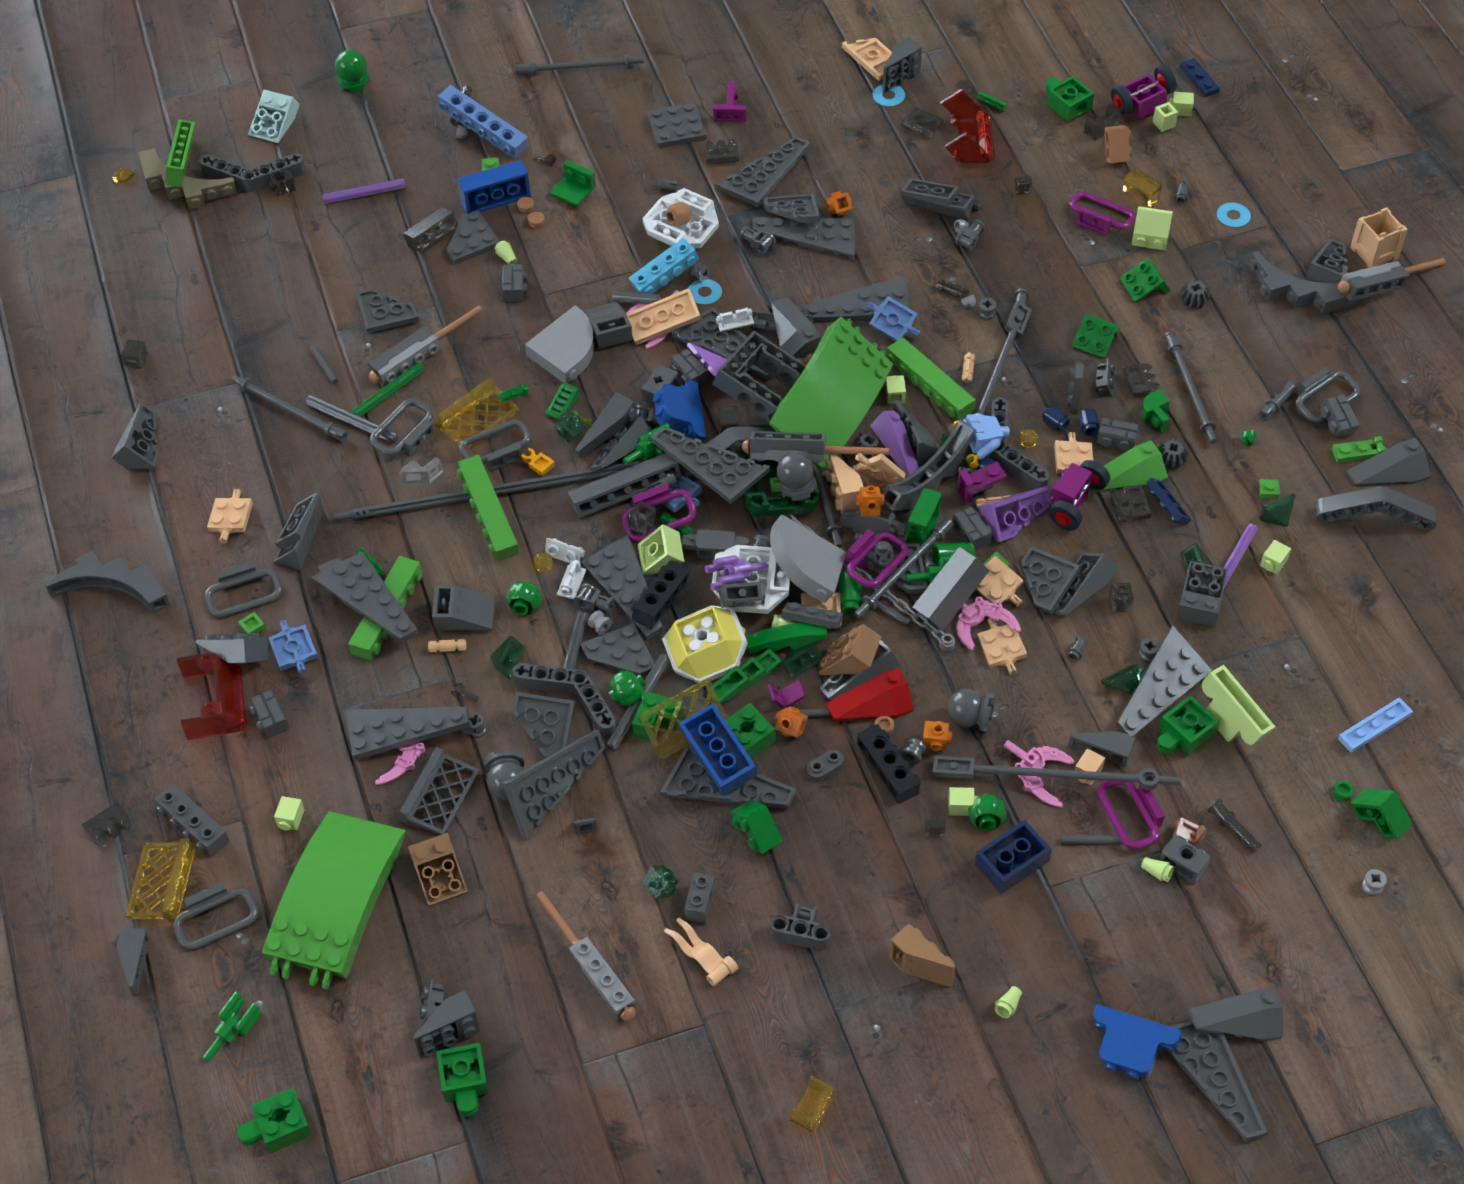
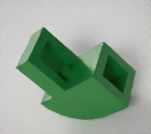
[1141,389,1170,433]

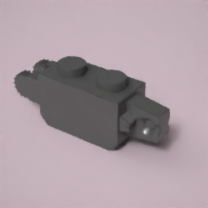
[839,509,907,541]
[682,529,749,560]

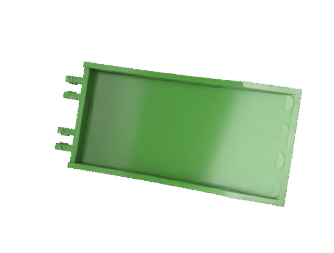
[769,317,893,472]
[261,811,406,989]

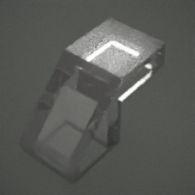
[399,457,443,484]

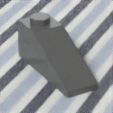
[1068,731,1136,767]
[115,928,150,996]

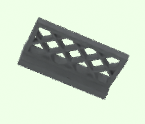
[399,747,480,835]

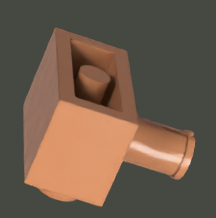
[1104,125,1132,163]

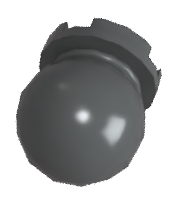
[777,453,817,501]
[947,689,996,733]
[484,748,525,800]

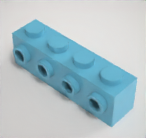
[629,238,700,294]

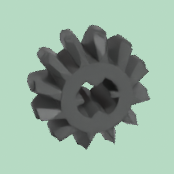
[1180,279,1210,309]
[854,430,884,459]
[1158,437,1189,469]

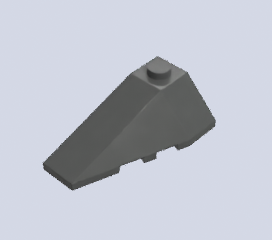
[1304,238,1348,283]
[771,297,821,359]
[575,392,638,459]
[893,400,940,466]
[112,402,159,469]
[590,416,652,471]
[1346,438,1431,486]
[1053,552,1119,615]
[820,640,901,701]
[1188,987,1283,1041]

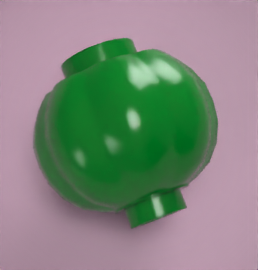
[506,581,543,615]
[609,671,646,707]
[968,794,1006,831]

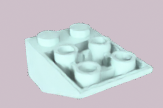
[248,90,300,143]

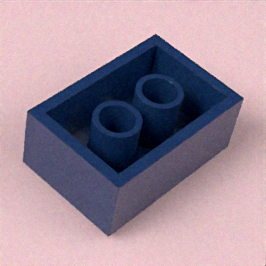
[975,820,1052,894]

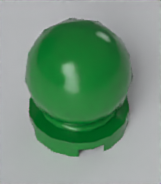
[335,50,370,92]

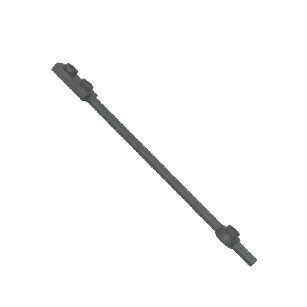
[960,301,1032,464]
[933,755,1181,790]

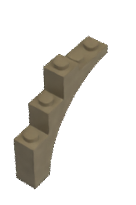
[139,148,237,210]

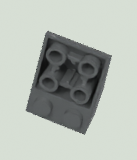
[882,37,922,93]
[583,302,632,349]
[1177,561,1228,627]
[432,585,495,630]
[195,633,268,663]
[413,990,480,1058]

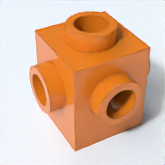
[826,191,853,216]
[856,486,884,516]
[774,706,808,738]
[923,721,952,751]

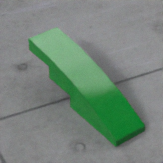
[746,622,828,654]
[707,648,782,704]

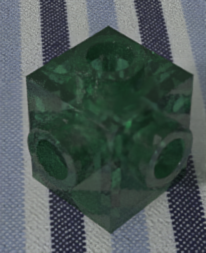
[554,411,586,443]
[641,865,679,899]

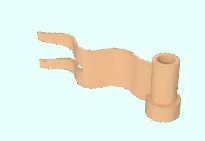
[663,918,738,986]

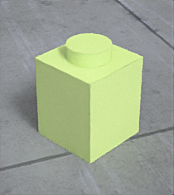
[1169,91,1194,117]
[1153,102,1178,132]
[885,375,906,405]
[1260,540,1291,575]
[948,787,978,816]
[274,796,304,831]

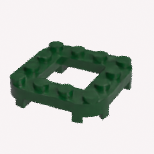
[741,454,819,517]

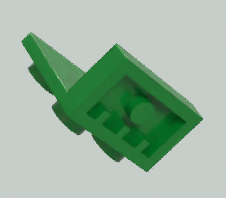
[550,160,596,207]
[1120,258,1171,303]
[1072,313,1120,358]

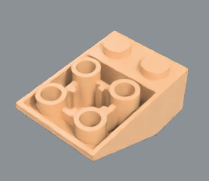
[825,453,864,516]

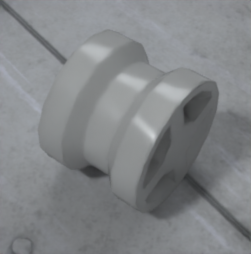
[587,610,612,635]
[1362,869,1387,896]

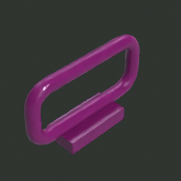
[1069,192,1136,235]
[622,483,697,542]
[844,529,908,588]
[1097,781,1165,850]

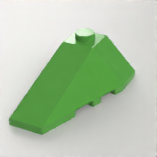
[1091,440,1168,492]

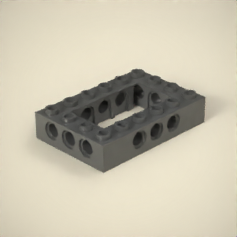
[712,331,806,422]

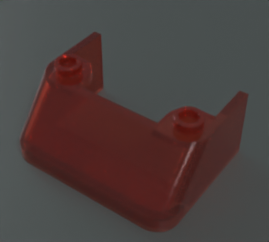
[940,88,995,163]
[177,653,247,740]

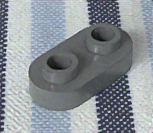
[807,750,844,781]

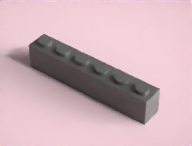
[568,453,681,518]

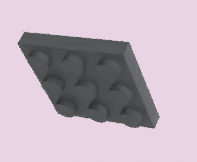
[647,102,707,148]

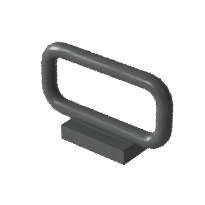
[1296,366,1361,423]
[370,399,433,457]
[459,420,532,472]
[204,561,283,618]
[173,882,259,950]

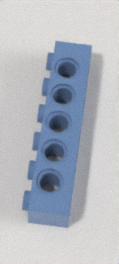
[438,85,528,159]

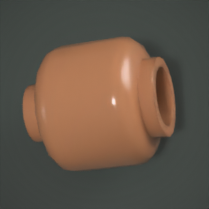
[666,202,692,226]

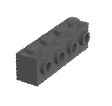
[155,784,230,857]

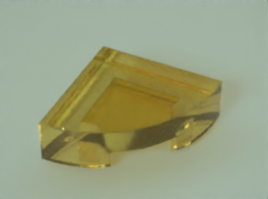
[111,167,135,183]

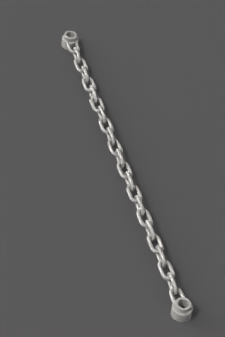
[766,496,955,651]

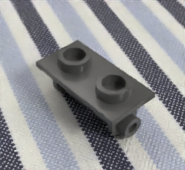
[750,311,776,331]
[1096,358,1116,396]
[419,979,444,1027]

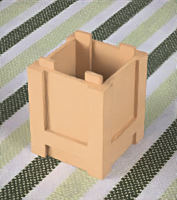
[1350,207,1408,268]

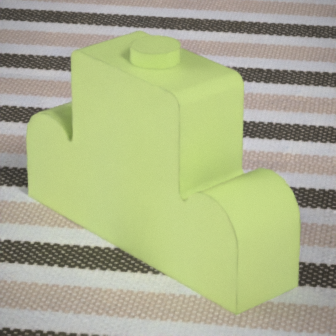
[1202,665,1275,745]

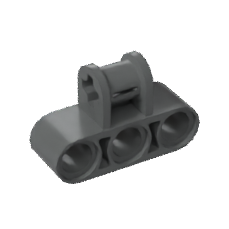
[770,903,831,951]

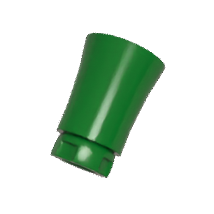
[932,542,975,566]
[838,572,863,616]

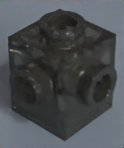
[628,501,657,535]

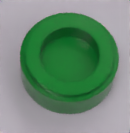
[1332,780,1354,802]

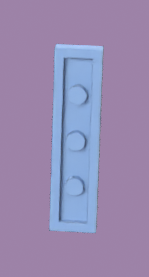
[1338,697,1413,753]

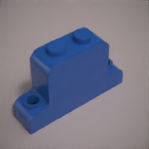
[653,380,707,442]
[1093,1004,1182,1079]

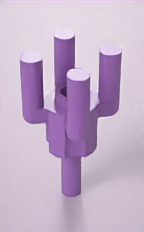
[705,555,768,591]

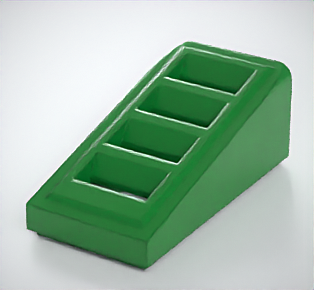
[545,382,579,421]

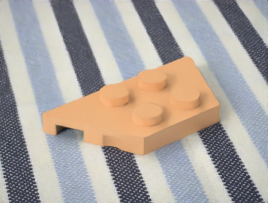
[842,38,892,81]

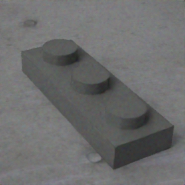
[781,602,843,629]

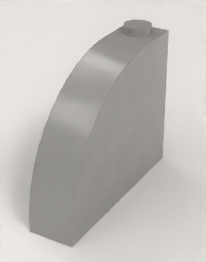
[525,305,594,384]
[770,514,846,603]

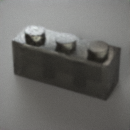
[403,207,459,252]

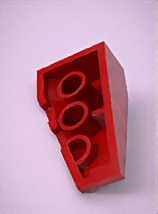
[825,668,914,721]

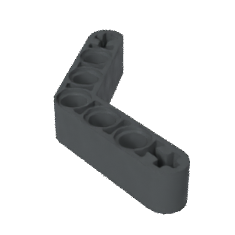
[199,153,306,192]
[988,397,1049,490]
[679,426,777,482]
[1316,486,1437,531]
[513,663,616,739]

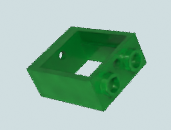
[906,488,942,546]

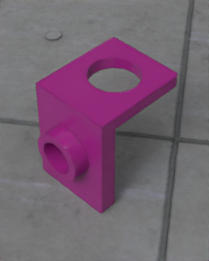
[768,680,806,709]

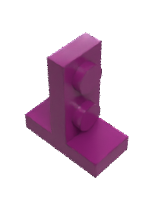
[713,82,746,122]
[957,462,1007,504]

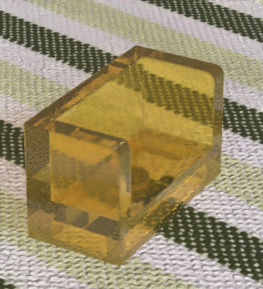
[1123,168,1162,207]
[790,1076,835,1133]

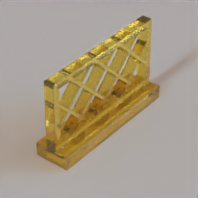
[436,377,519,449]
[639,678,729,759]
[125,839,195,922]

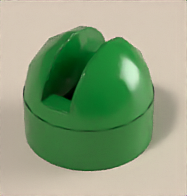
[1242,430,1257,446]

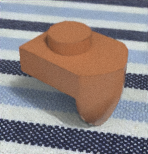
[1172,817,1206,846]

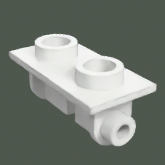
[716,307,754,332]
[545,538,585,563]
[557,560,586,599]

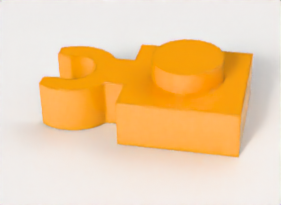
[521,448,555,477]

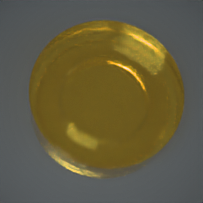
[1019,429,1038,447]
[533,552,553,572]

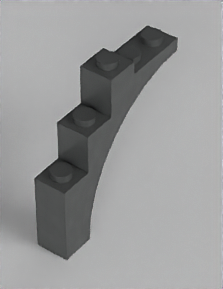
[1249,251,1360,315]
[882,420,977,511]
[43,551,170,614]

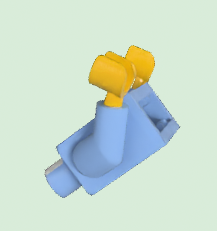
[953,413,1010,469]

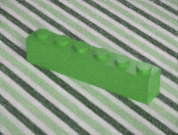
[165,119,195,187]
[886,338,976,421]
[456,455,519,561]
[348,556,423,661]

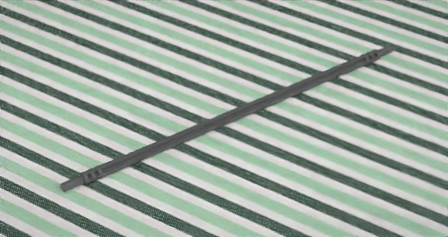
[334,458,650,521]

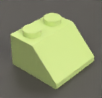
[1131,206,1173,250]
[638,525,684,575]

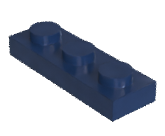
[1180,58,1220,97]
[1146,477,1192,525]

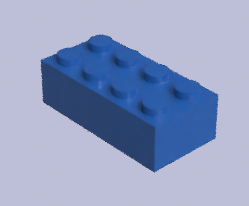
[458,160,531,214]
[679,703,758,796]

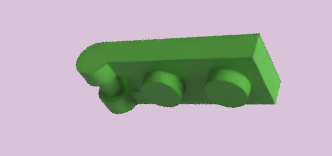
[1332,436,1387,463]

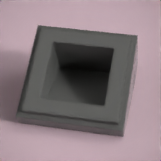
[574,817,597,834]

